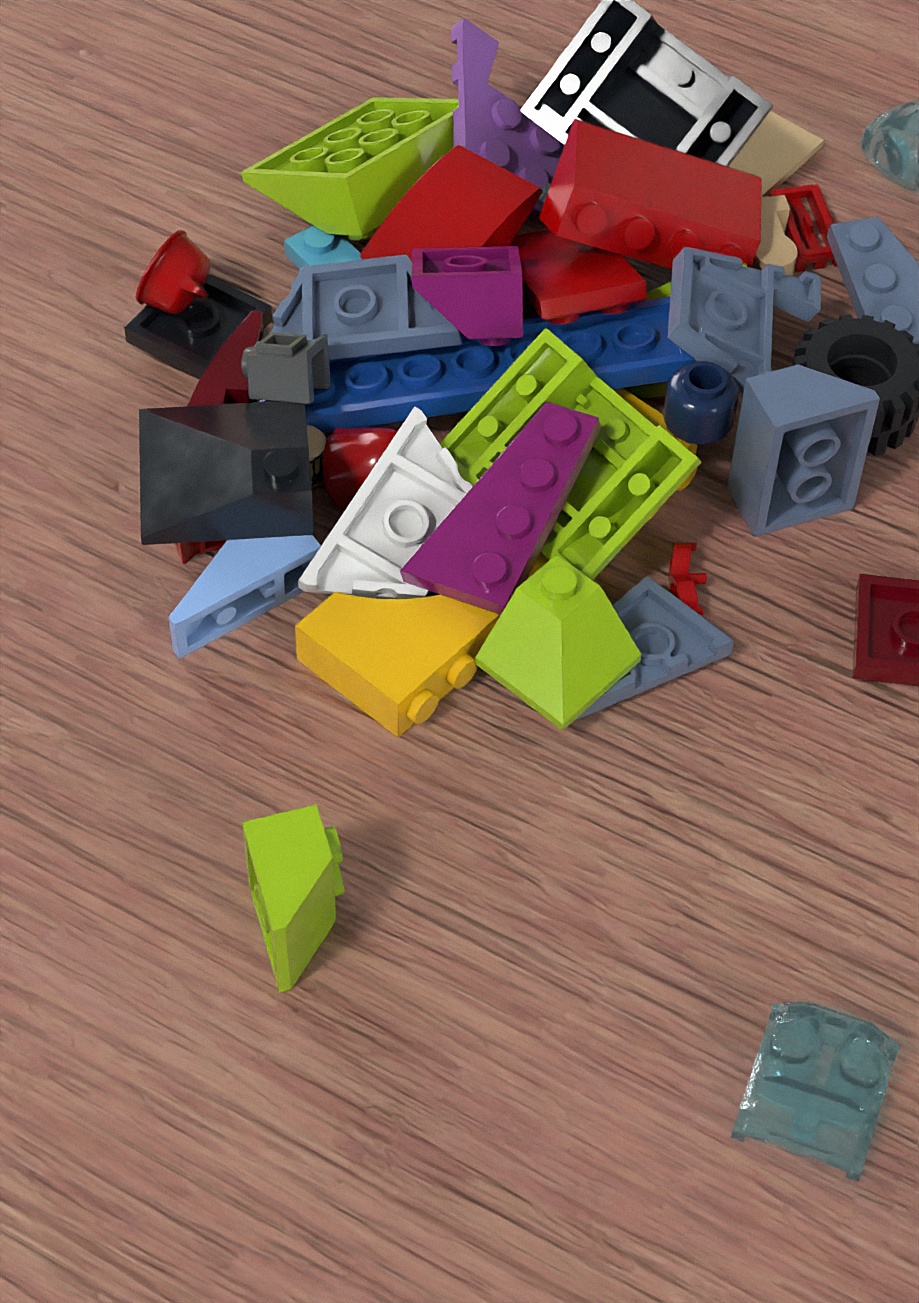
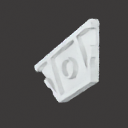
[298,406,472,599]

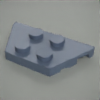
[254,254,462,360]

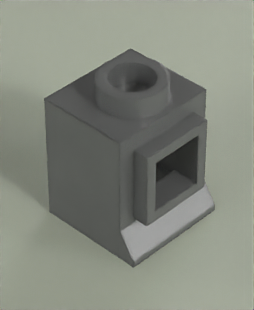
[241,332,330,404]

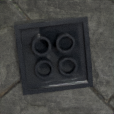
[139,401,314,545]

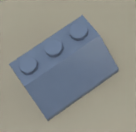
[727,364,880,537]

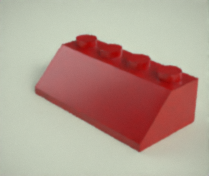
[539,118,762,269]

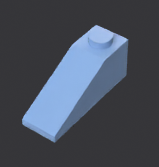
[168,535,321,659]

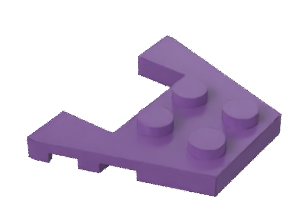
[451,18,565,222]

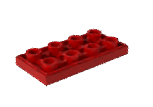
[510,229,647,324]

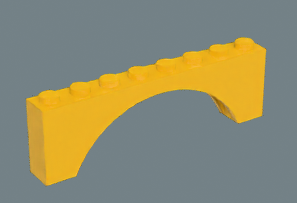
[295,388,697,738]

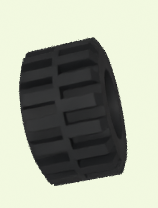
[792,314,919,456]

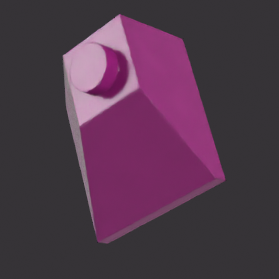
[412,246,523,346]

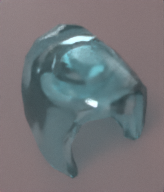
[860,100,919,192]

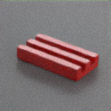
[769,184,838,272]

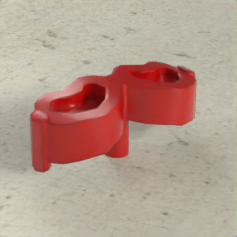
[668,542,707,615]

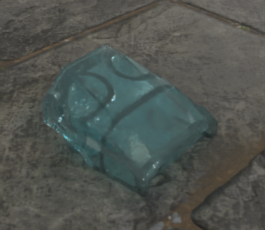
[731,1002,900,1182]

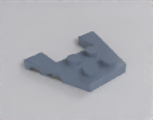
[667,247,821,395]

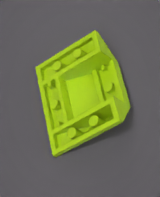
[440,328,702,580]

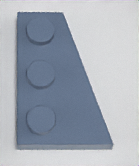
[827,217,919,344]
[574,576,734,721]

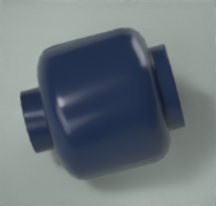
[663,361,739,445]

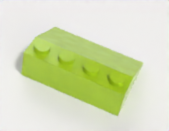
[241,97,459,240]

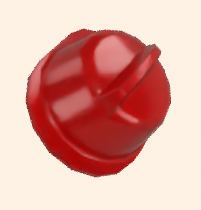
[135,230,211,314]

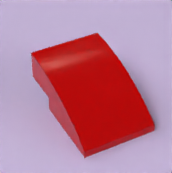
[359,145,543,261]

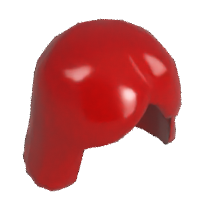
[322,427,398,511]

